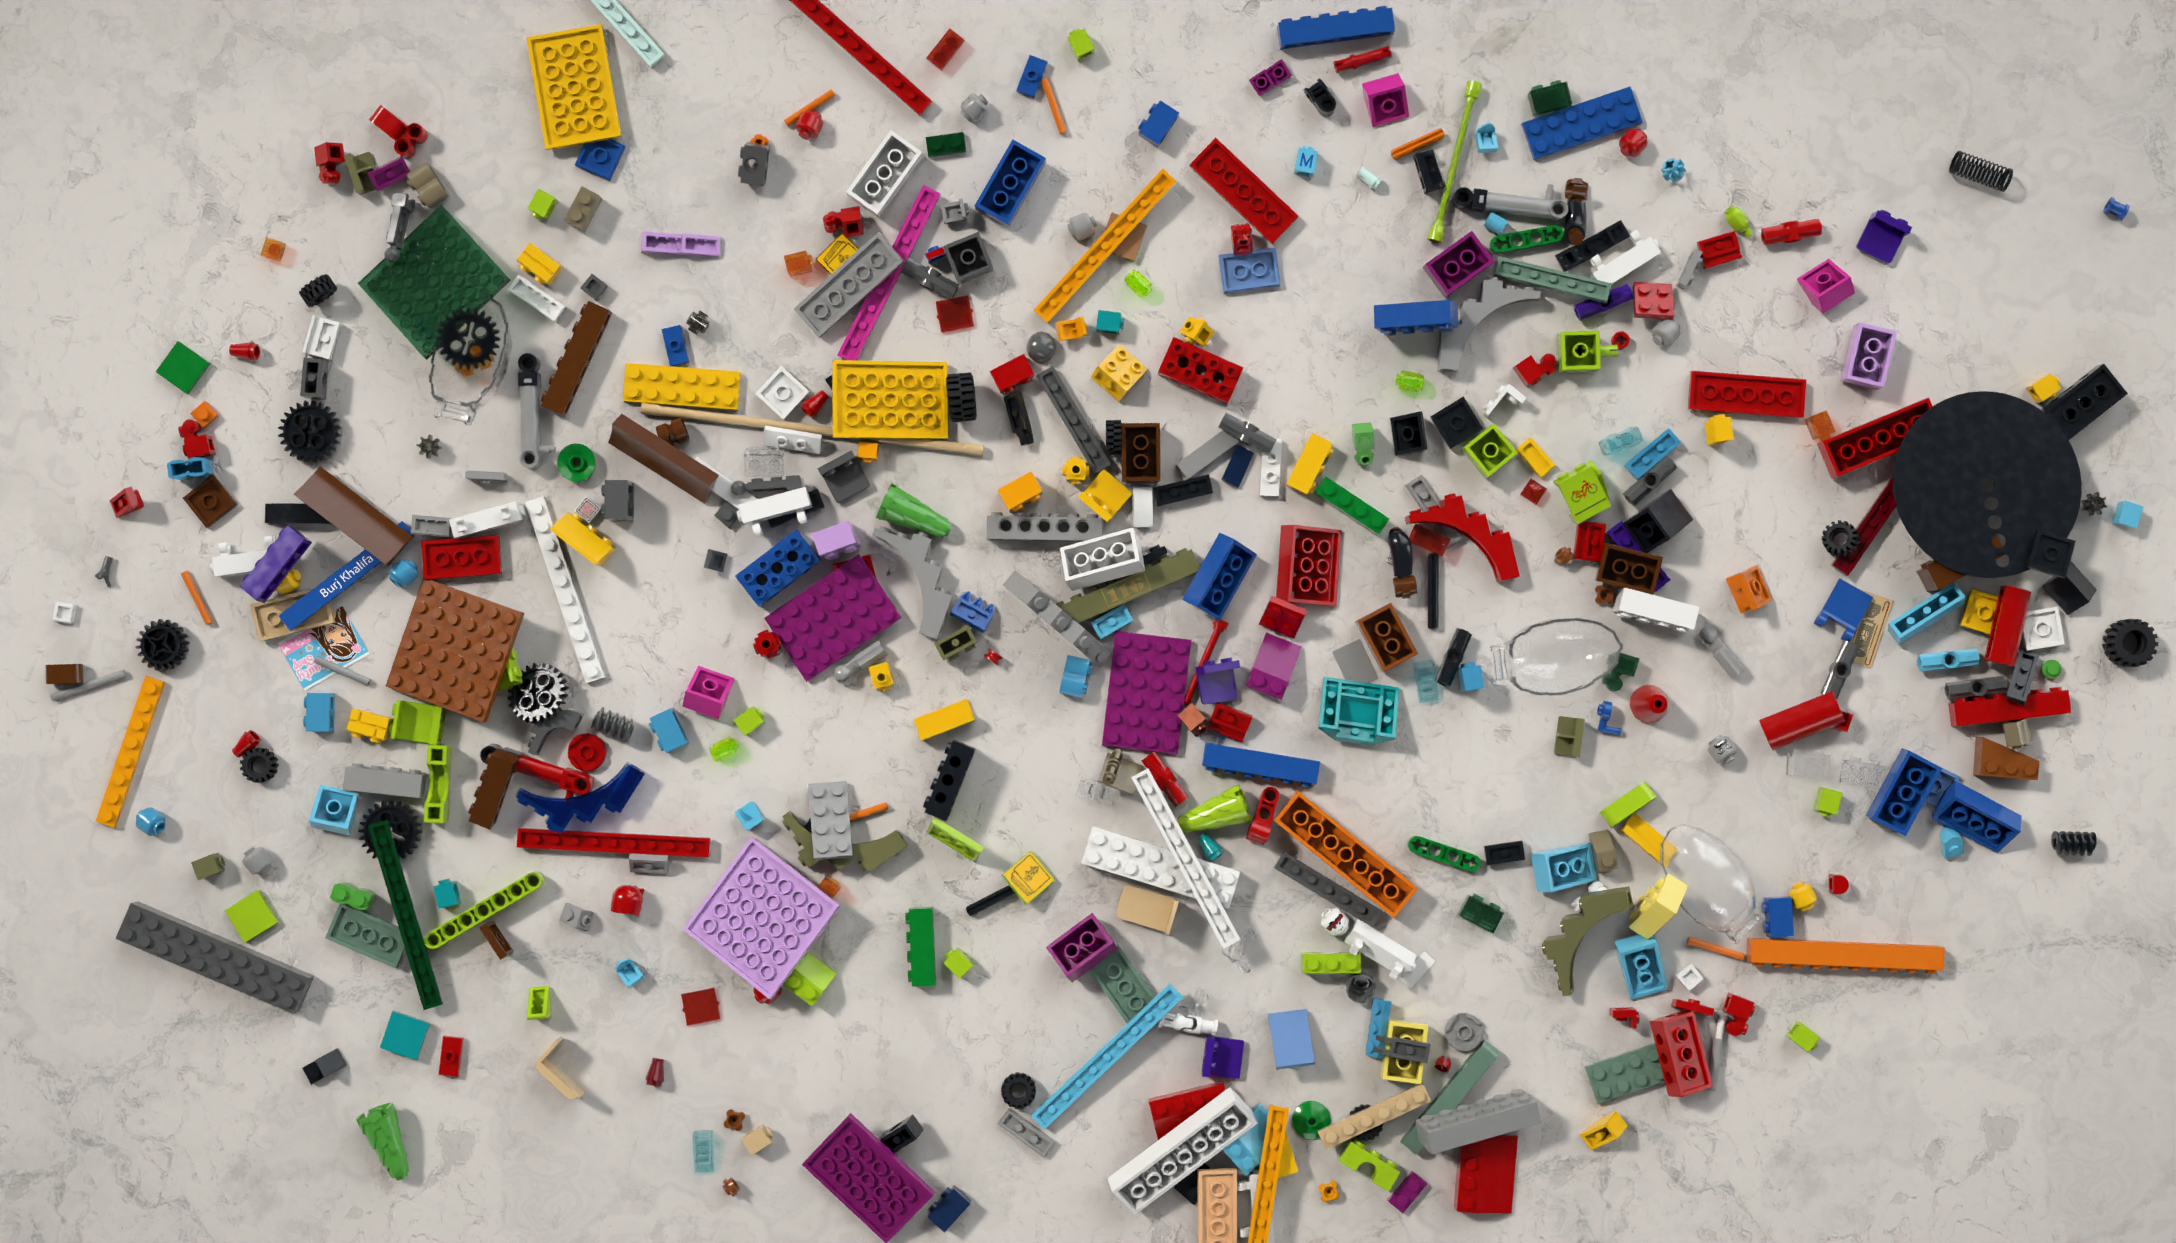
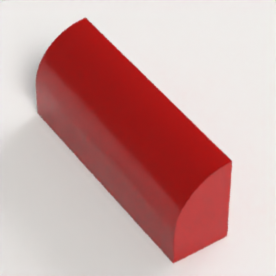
[1984,585,2031,668]
[1759,691,1846,751]

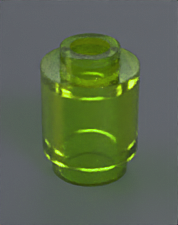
[1124,269,1152,298]
[1395,370,1424,392]
[709,736,739,762]

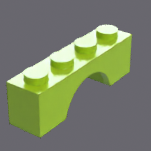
[424,745,452,823]

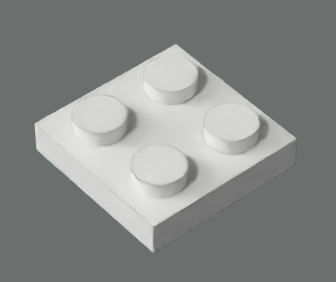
[755,366,810,420]
[2022,606,2065,651]

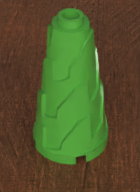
[876,483,952,538]
[356,1103,409,1181]

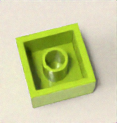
[1461,423,1518,479]

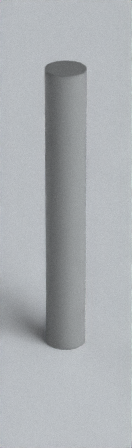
[314,656,371,686]

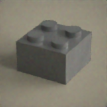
[943,232,994,285]
[601,480,634,521]

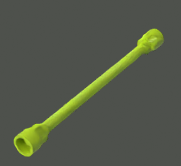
[1427,80,1482,243]

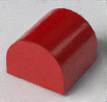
[1829,874,1849,894]

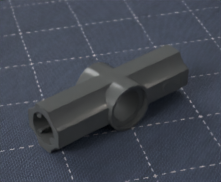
[901,258,959,300]
[1218,413,1277,454]
[1623,456,1677,506]
[1820,640,1860,700]
[1944,676,2007,699]

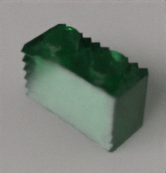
[1527,80,1573,116]
[1457,893,1504,934]

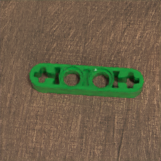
[1489,225,1564,254]
[1407,836,1481,872]

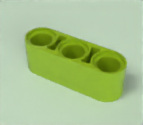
[1600,781,1657,828]

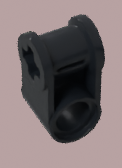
[1303,78,1336,117]

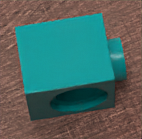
[1096,310,1124,334]
[433,878,461,909]

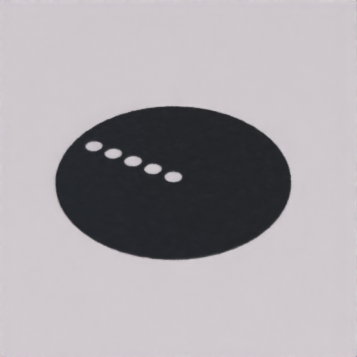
[1893,391,2082,578]

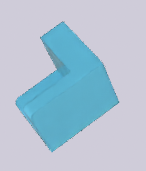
[2112,501,2144,528]
[735,801,765,831]

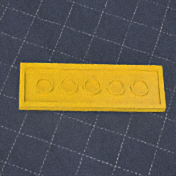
[623,363,741,410]

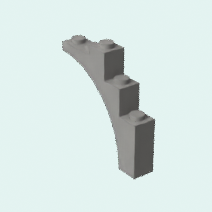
[1437,277,1541,372]
[872,526,953,640]
[1003,571,1112,668]

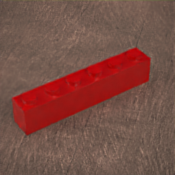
[1948,687,2071,726]

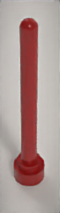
[1184,619,1229,705]

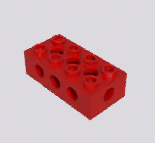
[1157,337,1244,405]
[1650,1011,1713,1097]

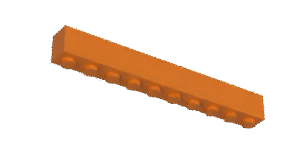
[1746,938,1945,974]

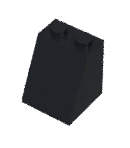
[1622,489,1693,553]

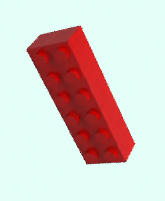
[1817,398,1933,479]

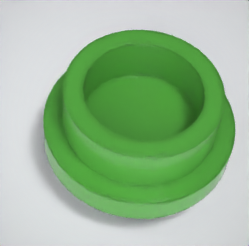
[2041,660,2061,679]

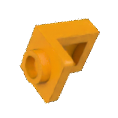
[1055,317,1087,342]

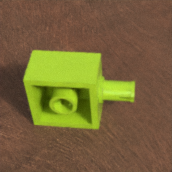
[1557,331,1618,373]

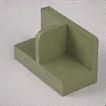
[344,152,376,195]
[1554,716,1585,757]

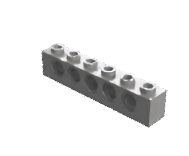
[986,512,1102,542]

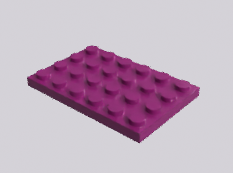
[764,554,902,682]
[1102,631,1191,754]
[802,1113,936,1243]

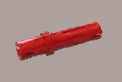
[1333,46,1392,73]

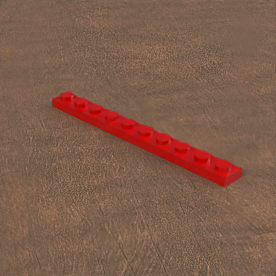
[789,0,932,116]
[517,828,711,857]

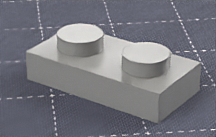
[1676,249,1703,289]
[629,854,669,874]

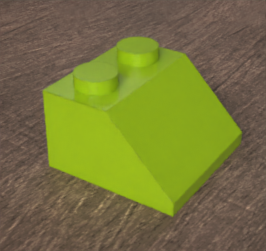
[783,951,837,1006]

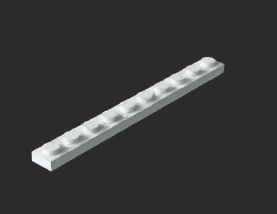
[525,496,605,683]
[1131,768,1240,949]

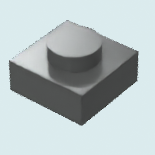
[580,274,608,301]
[714,501,738,528]
[704,549,727,572]

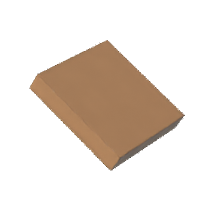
[1105,212,1147,262]

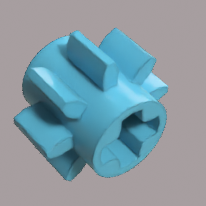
[1661,158,1686,183]

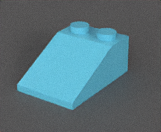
[1531,843,1597,892]
[1614,934,1668,1000]
[1223,1103,1268,1175]

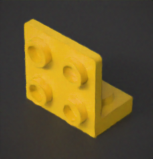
[1090,345,1147,402]
[1078,469,1132,522]

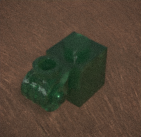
[1602,652,1639,691]

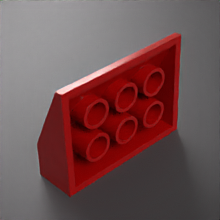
[1276,525,1342,606]
[1148,1081,1225,1140]
[1454,1134,1518,1213]

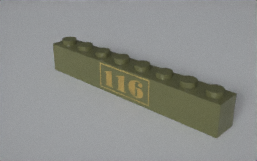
[1056,548,1199,623]

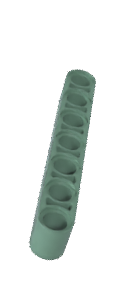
[1400,1040,1500,1155]

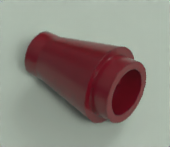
[645,1058,664,1087]

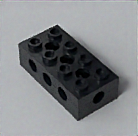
[2041,364,2128,440]
[923,740,976,821]

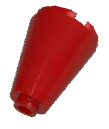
[1629,685,1668,723]

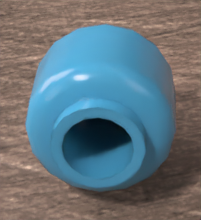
[389,559,418,588]
[136,807,166,836]

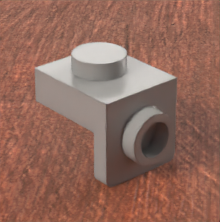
[941,198,969,224]
[559,903,594,930]

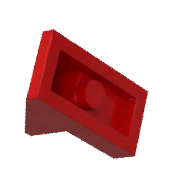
[109,487,144,518]

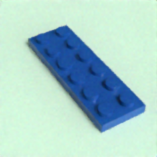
[1521,86,1643,160]

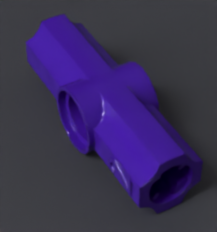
[1573,284,1634,321]

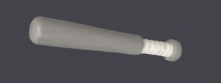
[1706,1014,1728,1091]

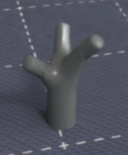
[95,556,113,587]

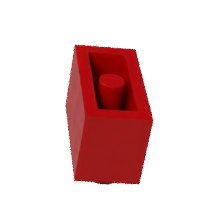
[990,354,1035,394]

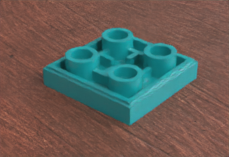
[380,1011,430,1060]

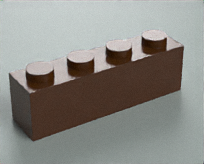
[468,748,519,830]

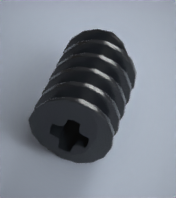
[2051,831,2097,856]

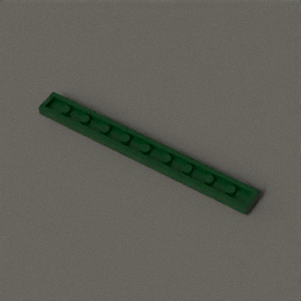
[368,819,443,1010]

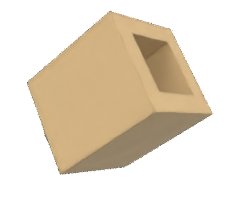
[741,1124,773,1156]

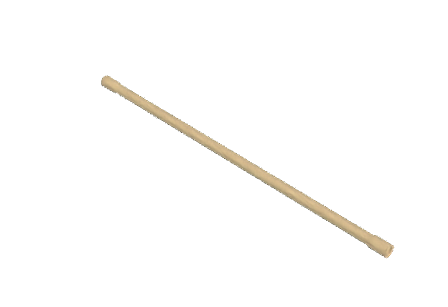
[641,403,984,456]

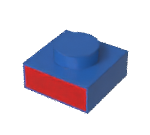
[925,246,946,263]

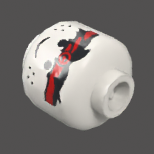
[1321,908,1349,936]

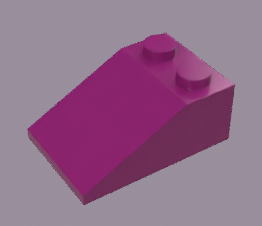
[1245,632,1302,700]

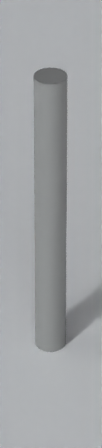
[50,670,127,701]

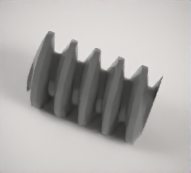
[591,707,634,743]

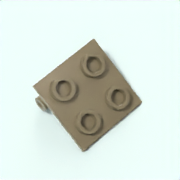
[1097,749,1143,795]

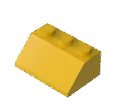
[549,512,615,567]

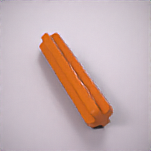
[1391,128,1445,160]

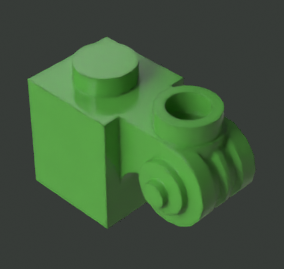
[1352,422,1374,466]

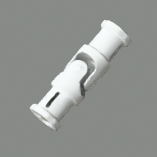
[1158,1013,1218,1037]

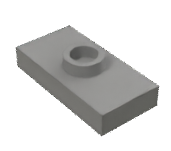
[465,471,508,484]
[411,515,452,538]

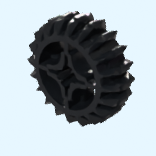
[135,619,190,671]

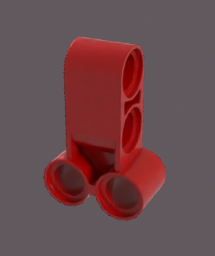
[368,105,428,159]
[1245,787,1279,845]

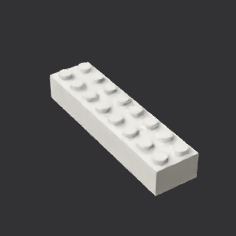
[1081,825,1240,909]
[1108,1087,1258,1215]

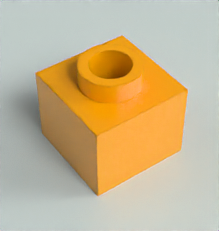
[857,442,879,463]

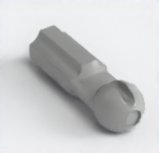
[1698,627,1745,679]
[833,641,887,683]

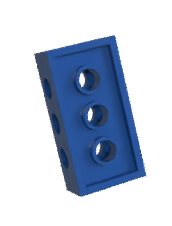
[735,529,821,607]

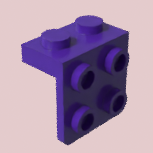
[1856,210,1912,264]
[1195,657,1240,705]

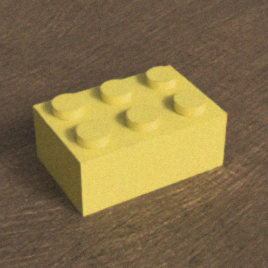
[1628,873,1688,940]
[1380,1019,1428,1084]

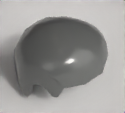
[1026,331,1056,363]
[1346,972,1376,1003]

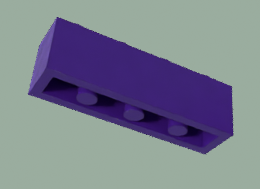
[240,525,312,603]

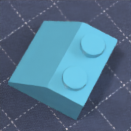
[309,785,359,836]

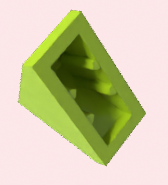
[527,986,552,1020]

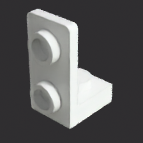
[1483,384,1527,417]

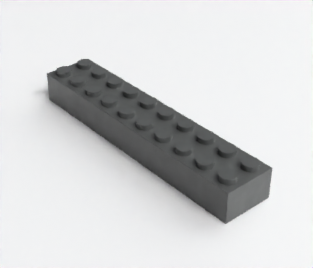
[115,901,314,1014]

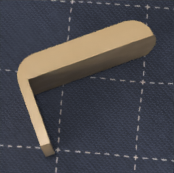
[1117,884,1179,935]
[536,1037,584,1100]

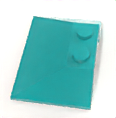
[1318,677,1399,746]

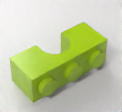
[1301,952,1361,973]
[1337,1139,1400,1192]

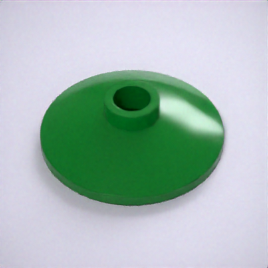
[557,443,596,482]
[1292,1101,1331,1140]

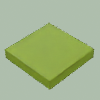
[224,890,279,943]

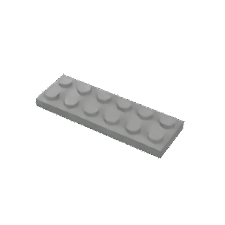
[794,232,905,338]

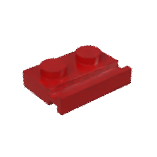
[1696,231,1742,269]
[1573,521,1606,561]
[1208,702,1253,742]

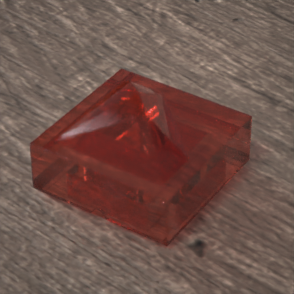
[1520,478,1547,505]

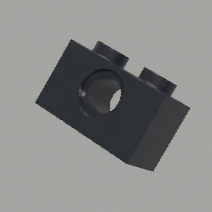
[879,1114,924,1153]

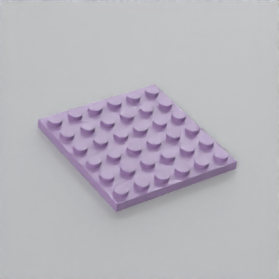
[683,836,841,1000]

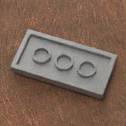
[808,781,853,860]

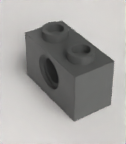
[738,142,770,186]
[300,358,329,400]

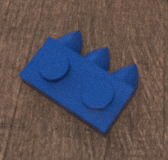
[950,591,994,633]

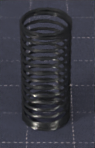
[1949,150,2013,192]

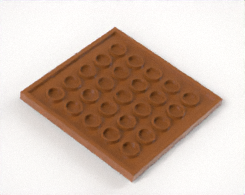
[385,577,525,723]

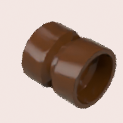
[656,417,690,446]

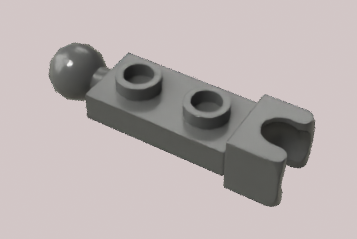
[384,193,415,262]
[731,475,802,496]

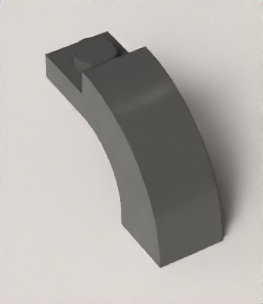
[528,710,584,755]

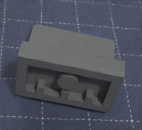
[817,451,870,503]

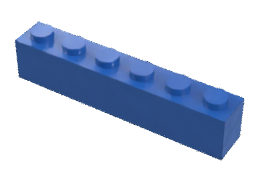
[1277,6,1395,49]
[1202,743,1320,787]

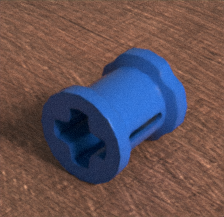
[2103,197,2130,221]

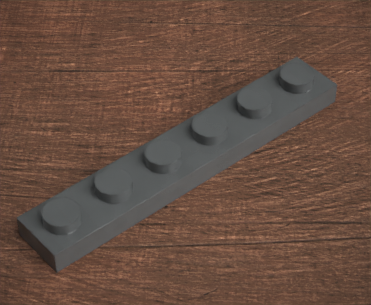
[1036,366,1111,474]
[1274,851,1383,927]

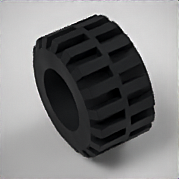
[946,372,977,422]
[2102,619,2159,667]

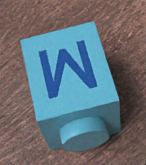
[1294,146,1318,177]

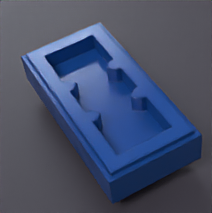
[1016,55,1048,98]
[661,325,690,367]

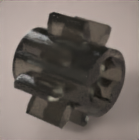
[686,310,710,335]
[416,434,442,459]
[2081,492,2107,516]

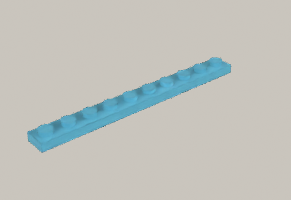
[1031,983,1183,1130]

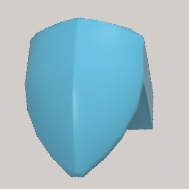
[1475,122,1498,153]
[1940,827,1964,859]
[616,959,645,989]

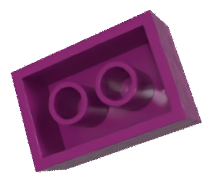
[1423,231,1494,298]
[1046,913,1119,983]

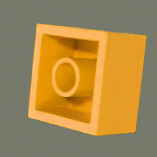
[998,471,1043,513]

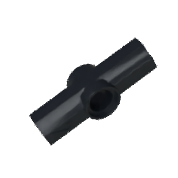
[1434,628,1472,687]

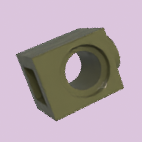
[191,853,225,880]

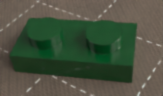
[926,132,966,157]

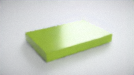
[926,817,984,862]

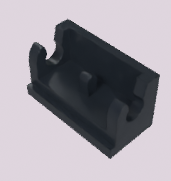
[1413,149,1445,194]

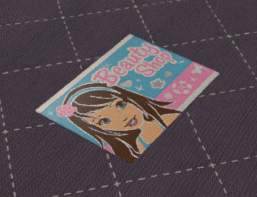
[278,606,369,691]

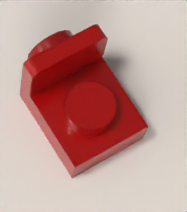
[1610,1007,1640,1029]

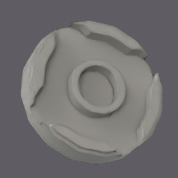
[1445,1013,1483,1051]

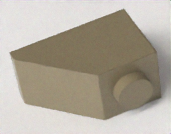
[1588,830,1619,872]

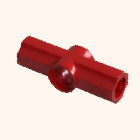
[1761,219,1822,245]
[1141,752,1189,807]

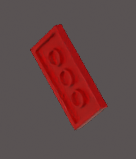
[421,535,502,580]

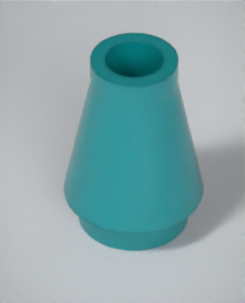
[1197,833,1223,862]

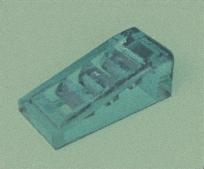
[1413,660,1439,703]
[693,1130,714,1173]

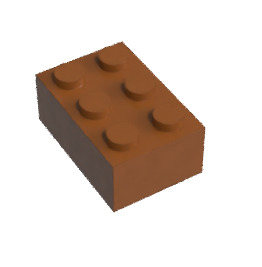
[1355,603,1418,672]

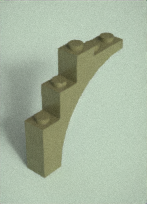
[782,811,908,873]
[1542,886,1633,996]

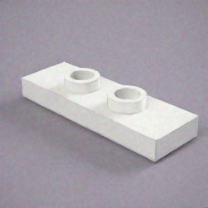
[508,274,567,323]
[763,426,822,454]
[1259,439,1282,497]

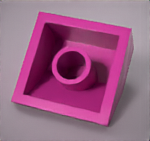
[1362,73,1409,127]
[1797,259,1855,313]
[682,666,734,719]

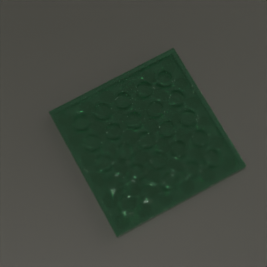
[358,205,511,360]

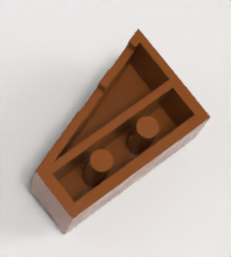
[1973,737,2039,780]

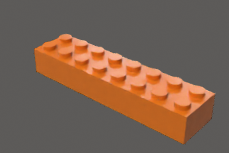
[1272,790,1418,918]

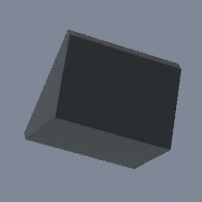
[1390,411,1428,456]
[2042,561,2097,615]

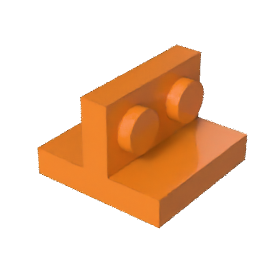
[1726,565,1773,614]

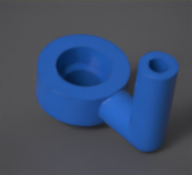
[1597,701,1622,736]

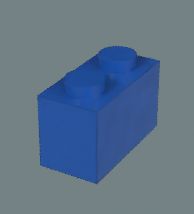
[1138,100,1179,148]
[1761,896,1794,937]

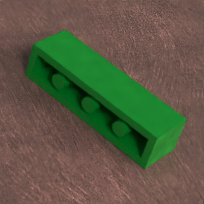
[1313,476,1389,536]
[905,907,936,987]

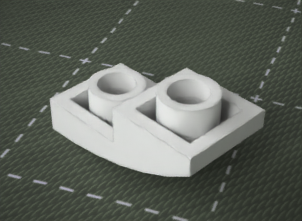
[1132,486,1153,527]

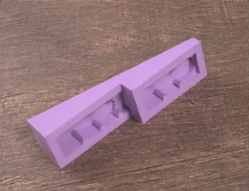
[641,231,721,256]

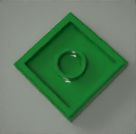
[155,341,211,394]

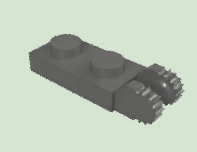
[1374,1035,1431,1063]

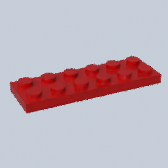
[1189,137,1299,244]
[1688,371,1807,418]

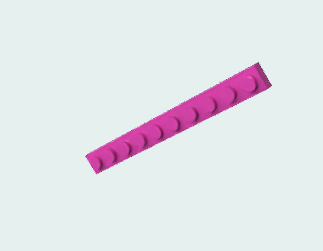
[837,185,941,360]

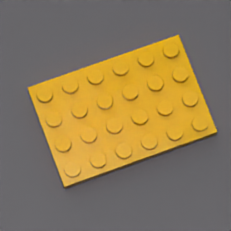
[526,24,622,151]
[832,360,948,439]

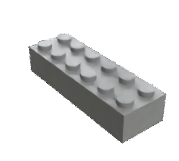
[1415,1089,1541,1154]

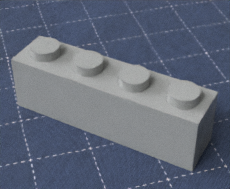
[343,763,426,798]

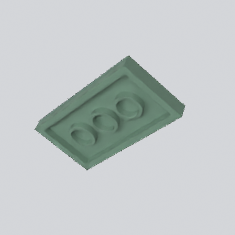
[325,904,405,968]
[1089,945,1155,1023]
[1585,1043,1665,1104]

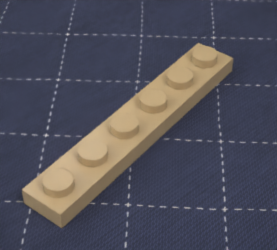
[1318,1082,1431,1150]

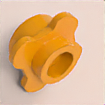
[1318,1181,1340,1202]

